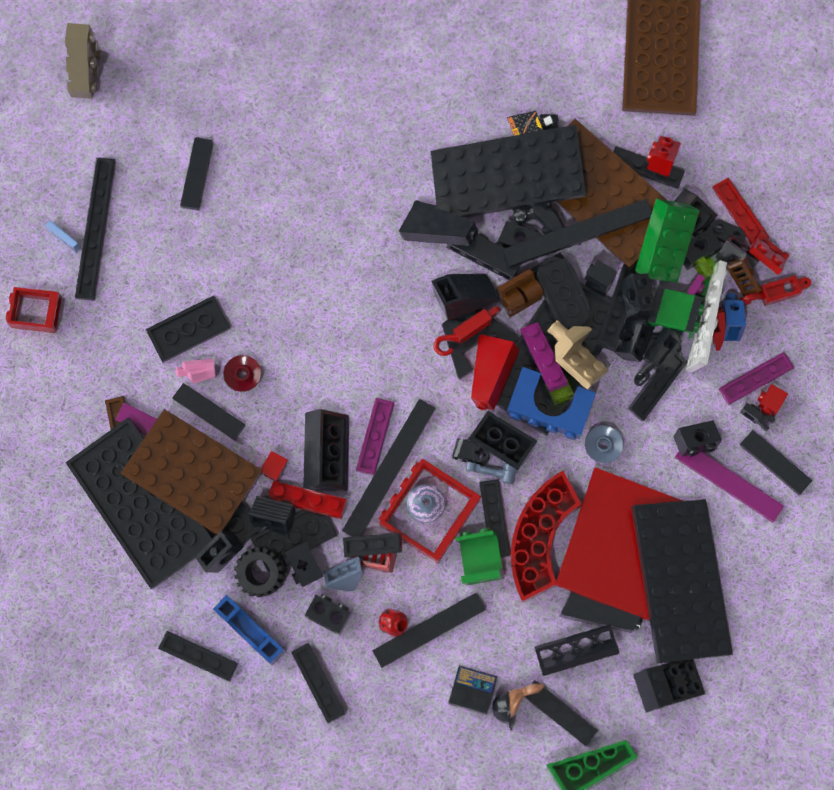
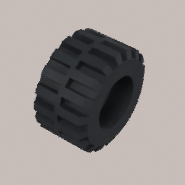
[234,546,288,598]

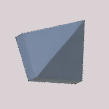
[323,556,363,591]

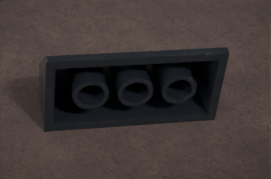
[303,409,349,491]

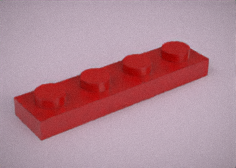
[268,481,347,520]

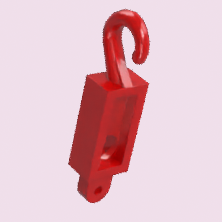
[739,275,811,306]
[433,306,501,356]

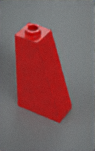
[471,334,519,411]

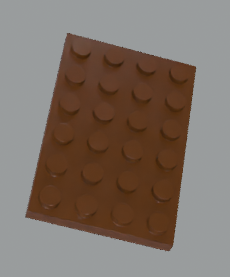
[121,409,262,535]

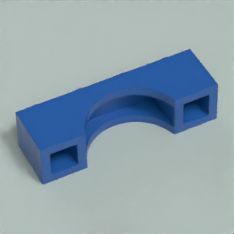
[213,595,286,666]

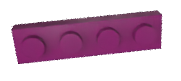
[520,322,568,392]

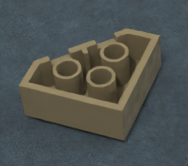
[65,23,102,99]

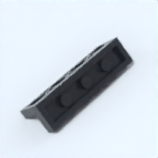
[534,624,620,676]

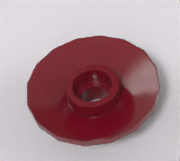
[223,355,261,392]

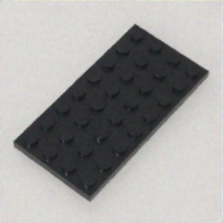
[430,125,587,218]
[497,282,611,436]
[65,417,213,590]
[631,499,733,664]

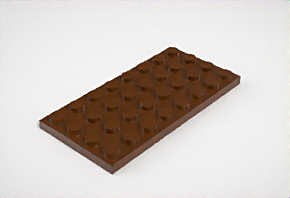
[622,0,700,116]
[556,119,667,269]

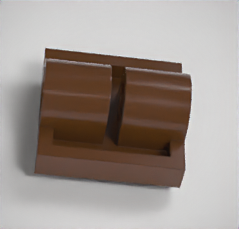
[497,269,544,318]

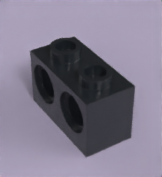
[304,594,351,636]

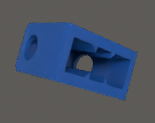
[722,294,746,341]

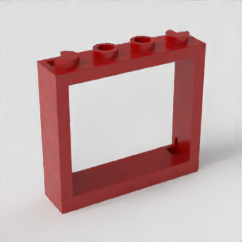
[378,458,481,564]

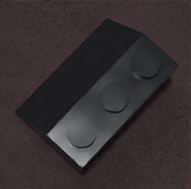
[468,411,537,470]

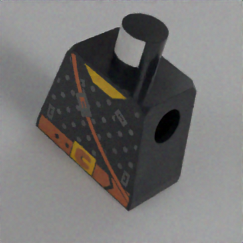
[507,111,554,136]

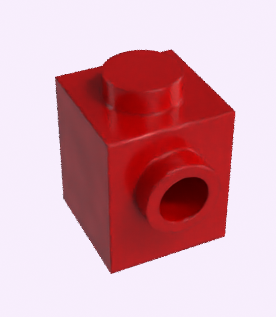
[757,384,789,417]

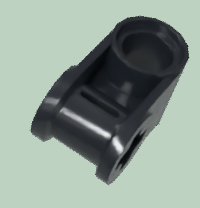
[452,438,490,466]

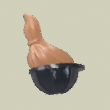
[492,683,544,731]

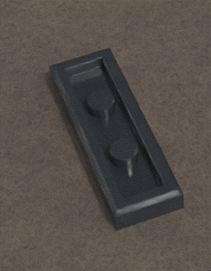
[343,533,403,557]

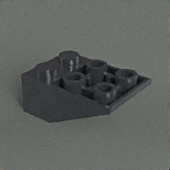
[431,274,501,321]
[633,660,705,713]

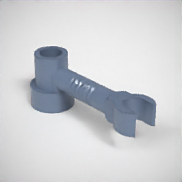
[466,462,518,484]

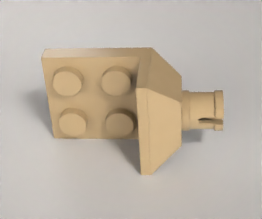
[547,320,609,389]

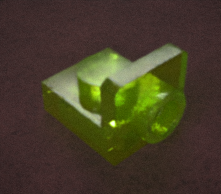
[694,256,714,282]

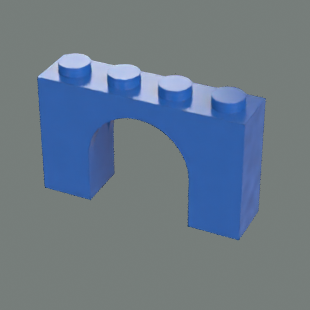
[507,367,596,440]

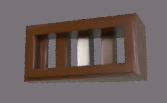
[727,256,762,296]

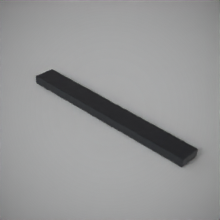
[75,157,116,301]
[503,199,652,268]
[342,399,436,537]

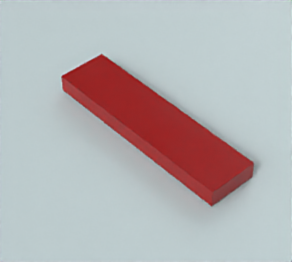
[712,178,770,245]

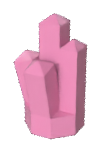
[175,359,215,384]

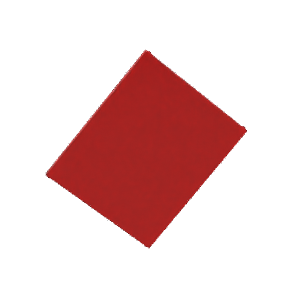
[555,467,683,621]

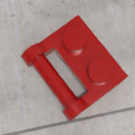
[749,231,790,275]

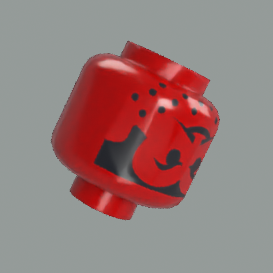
[379,608,408,637]

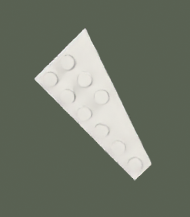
[684,260,728,373]

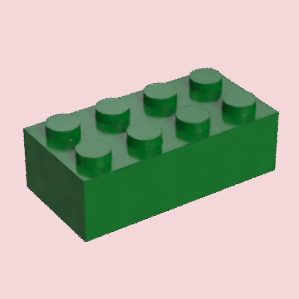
[635,199,700,283]

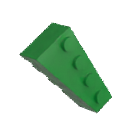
[546,740,638,790]

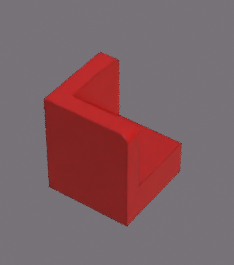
[261,451,288,482]

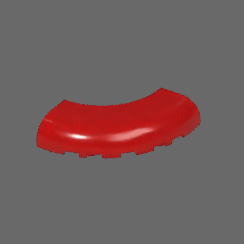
[511,471,582,602]

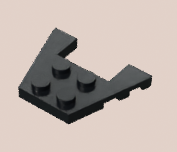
[442,309,519,380]

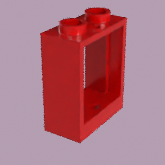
[6,287,62,333]

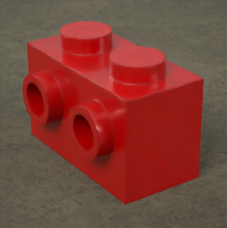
[646,135,681,177]

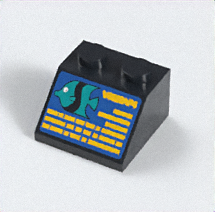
[448,666,497,715]

